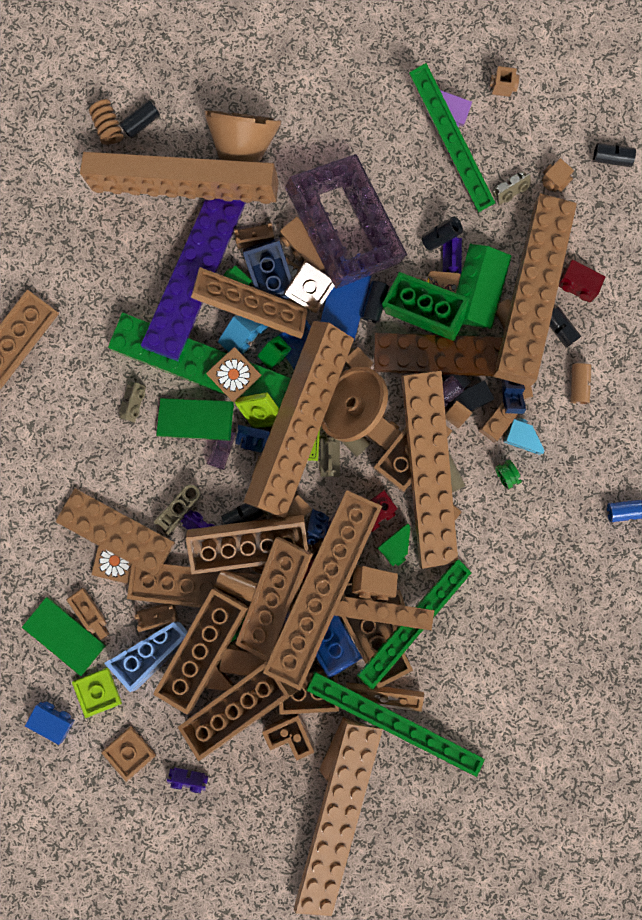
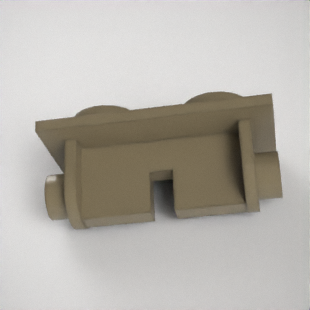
[492,171,531,205]
[118,382,146,423]
[321,438,340,477]

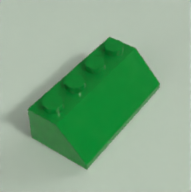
[456,244,512,329]
[382,272,469,341]

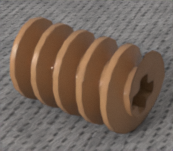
[89,99,124,145]

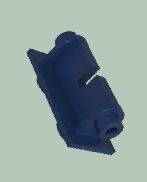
[307,509,329,545]

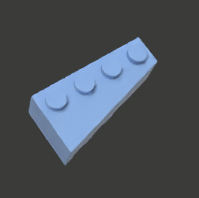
[104,622,188,692]

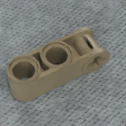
[154,485,201,536]

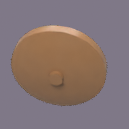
[321,367,388,442]

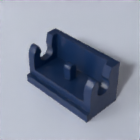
[235,425,270,453]

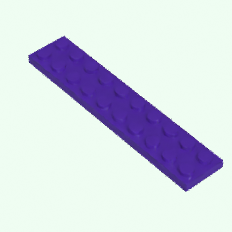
[141,199,246,361]

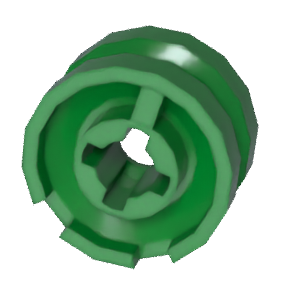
[495,459,522,490]

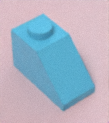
[504,418,544,455]

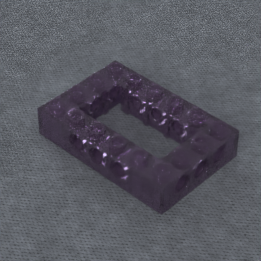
[285,154,408,289]

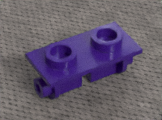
[443,237,462,274]
[181,510,214,530]
[167,767,209,793]

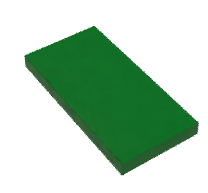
[156,398,234,441]
[22,597,107,676]

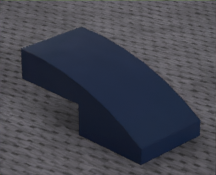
[502,379,526,414]

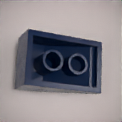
[243,237,292,299]

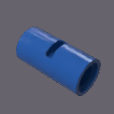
[607,499,642,522]

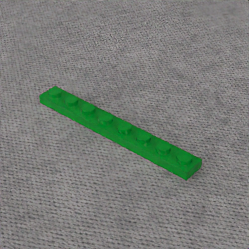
[409,63,495,213]
[357,559,472,689]

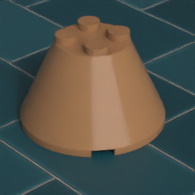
[204,110,281,162]

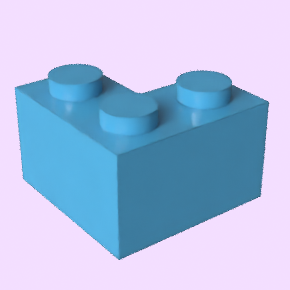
[218,315,268,354]

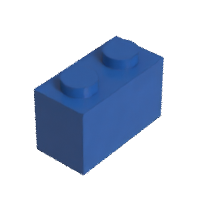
[25,702,75,745]

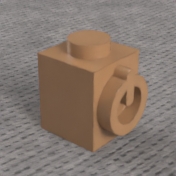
[489,66,520,97]
[542,158,574,192]

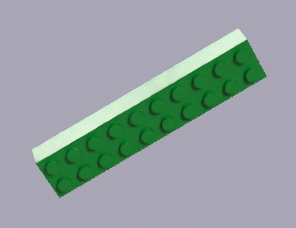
[108,312,291,409]

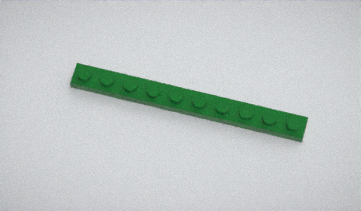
[305,671,485,777]

